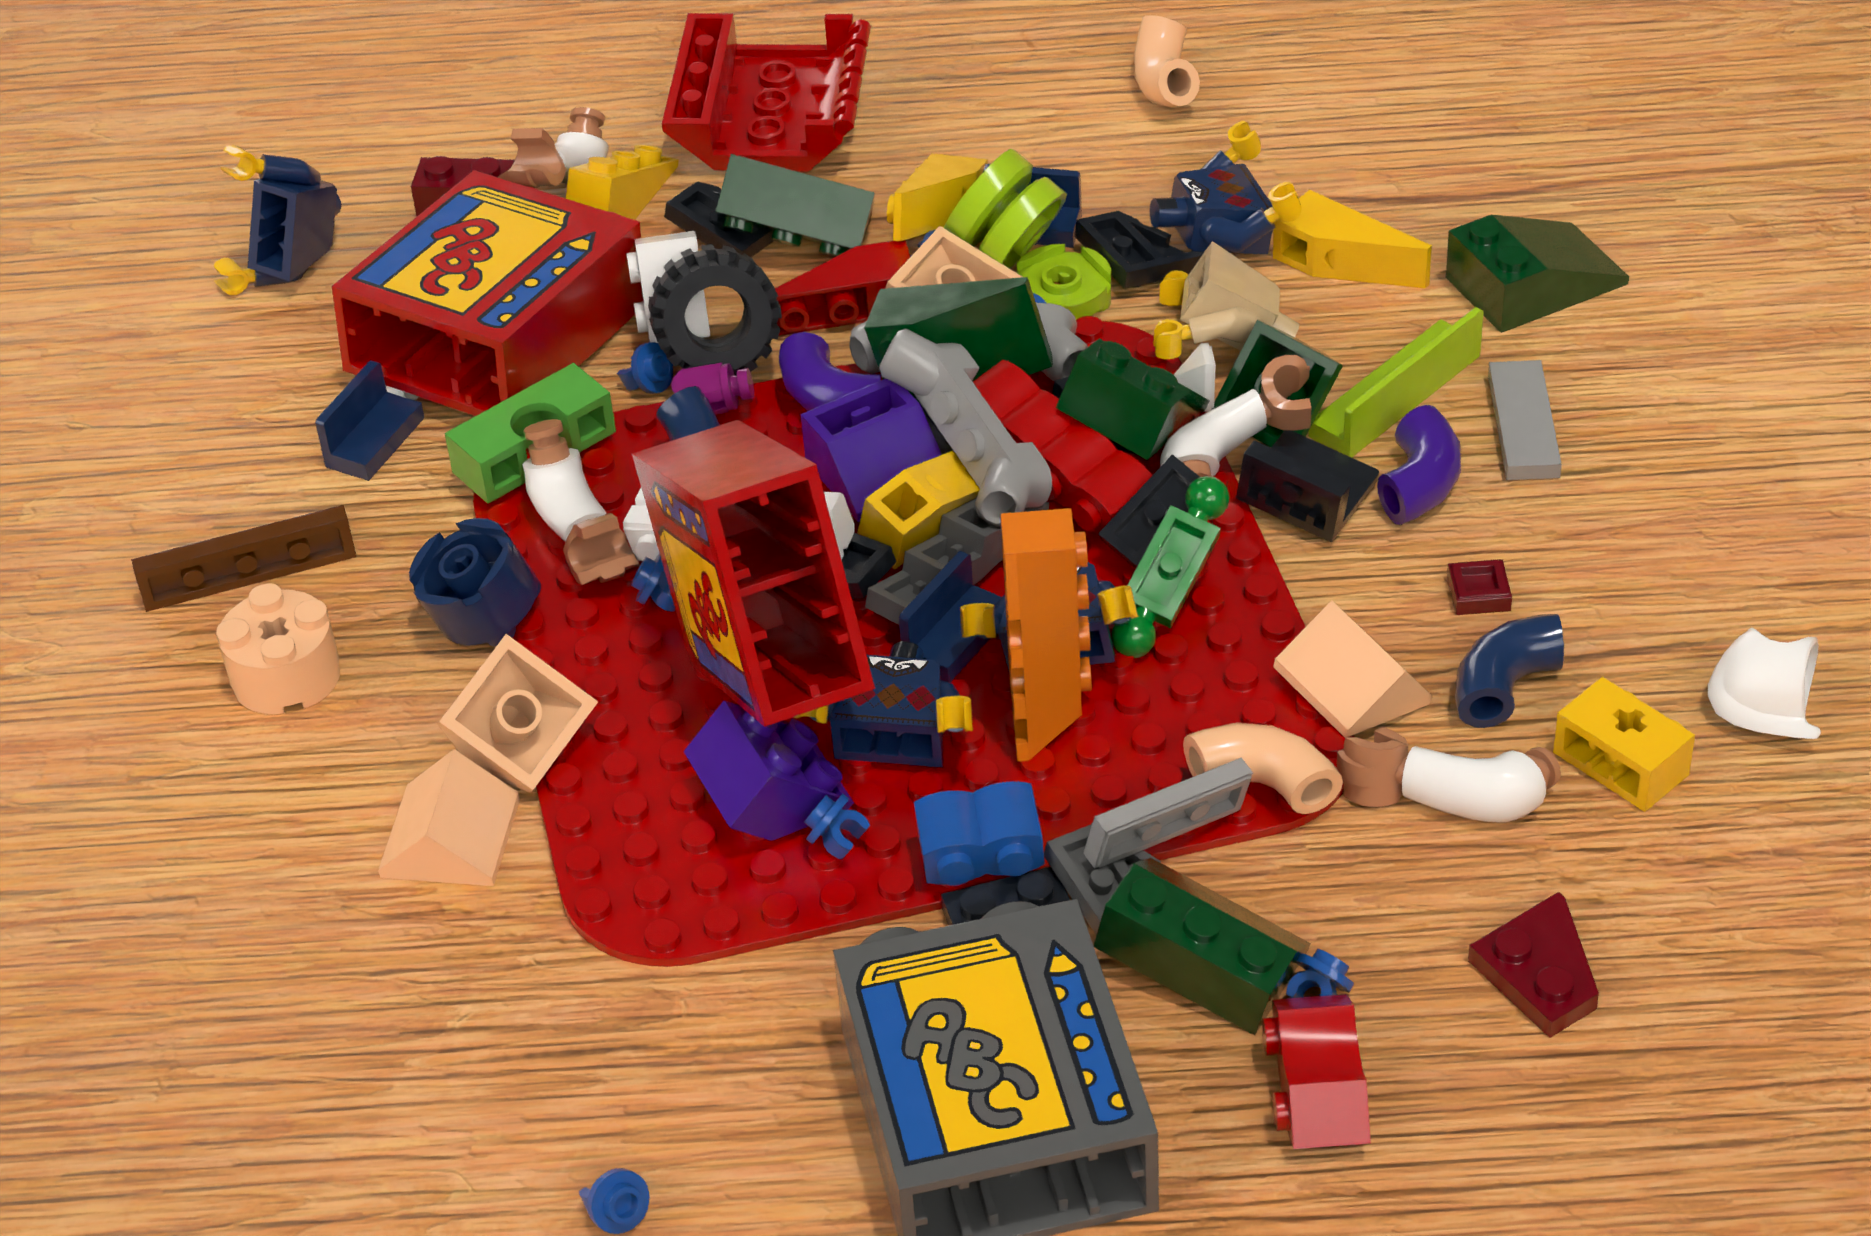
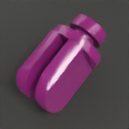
[671,363,754,415]

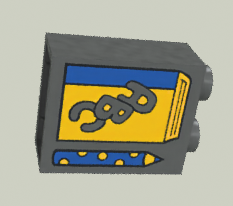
[833,899,1159,1236]

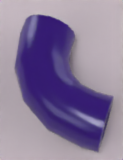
[779,332,881,411]
[1377,405,1461,525]

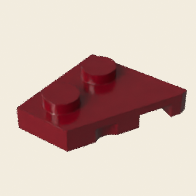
[1468,892,1599,1038]

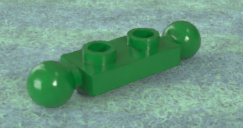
[1111,476,1229,658]

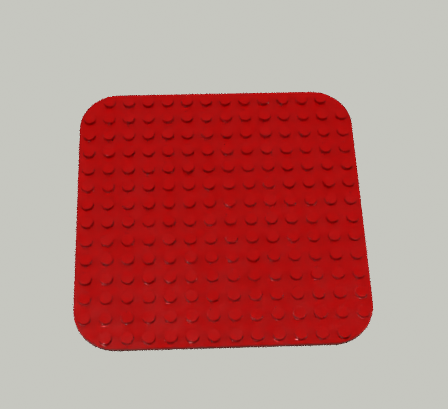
[473,316,1355,967]

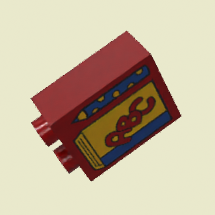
[331,170,644,416]
[632,420,875,727]

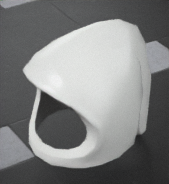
[1708,627,1821,739]

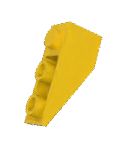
[566,145,679,220]
[887,153,988,241]
[1273,189,1432,289]
[857,451,980,569]

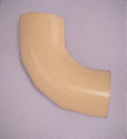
[1134,15,1200,107]
[1183,723,1343,814]

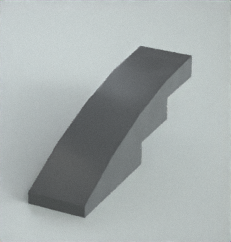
[865,498,1050,625]

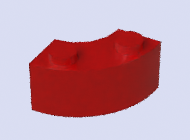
[1262,994,1371,1149]

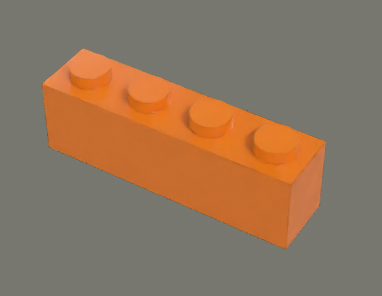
[1000,508,1092,762]

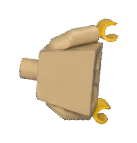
[1153,242,1299,359]

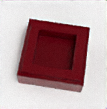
[1447,559,1512,615]

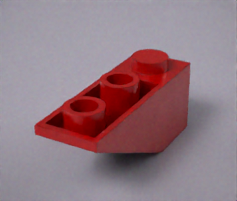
[775,240,910,336]

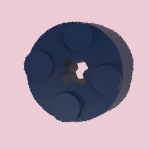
[409,518,541,647]

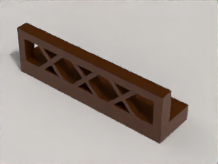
[131,505,357,612]

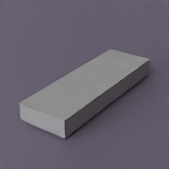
[1488,360,1562,480]
[1083,758,1253,869]

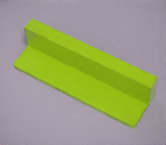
[1308,307,1484,457]

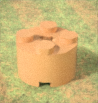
[216,583,340,715]

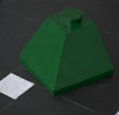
[1212,320,1343,447]

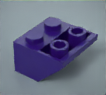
[801,378,942,522]
[683,700,854,841]

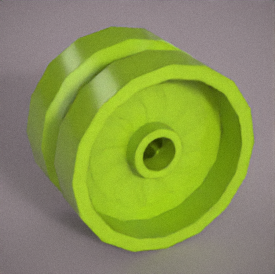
[944,149,1067,269]

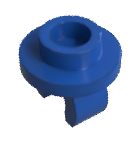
[617,342,673,394]
[631,553,675,612]
[804,793,870,859]
[1286,949,1354,998]
[579,1168,650,1234]

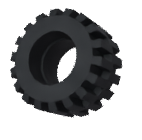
[648,244,782,375]

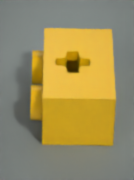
[1553,677,1695,812]

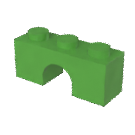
[444,363,616,503]

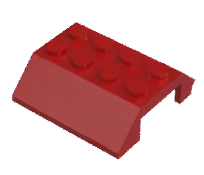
[662,13,871,172]

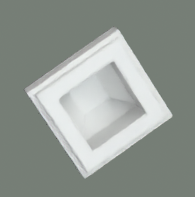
[1174,343,1216,412]

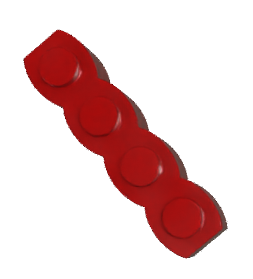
[973,360,1152,535]

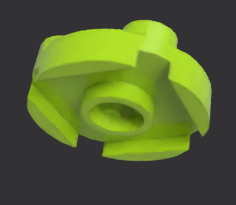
[1016,244,1111,320]

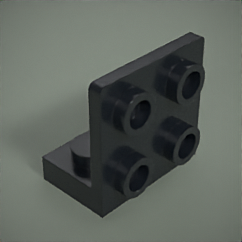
[1236,430,1379,543]

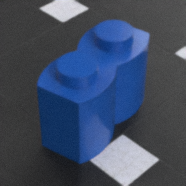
[914,781,1045,886]

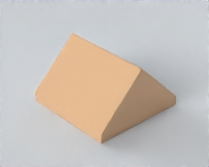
[885,226,1022,289]
[1273,600,1432,738]
[437,634,598,793]
[378,749,520,886]

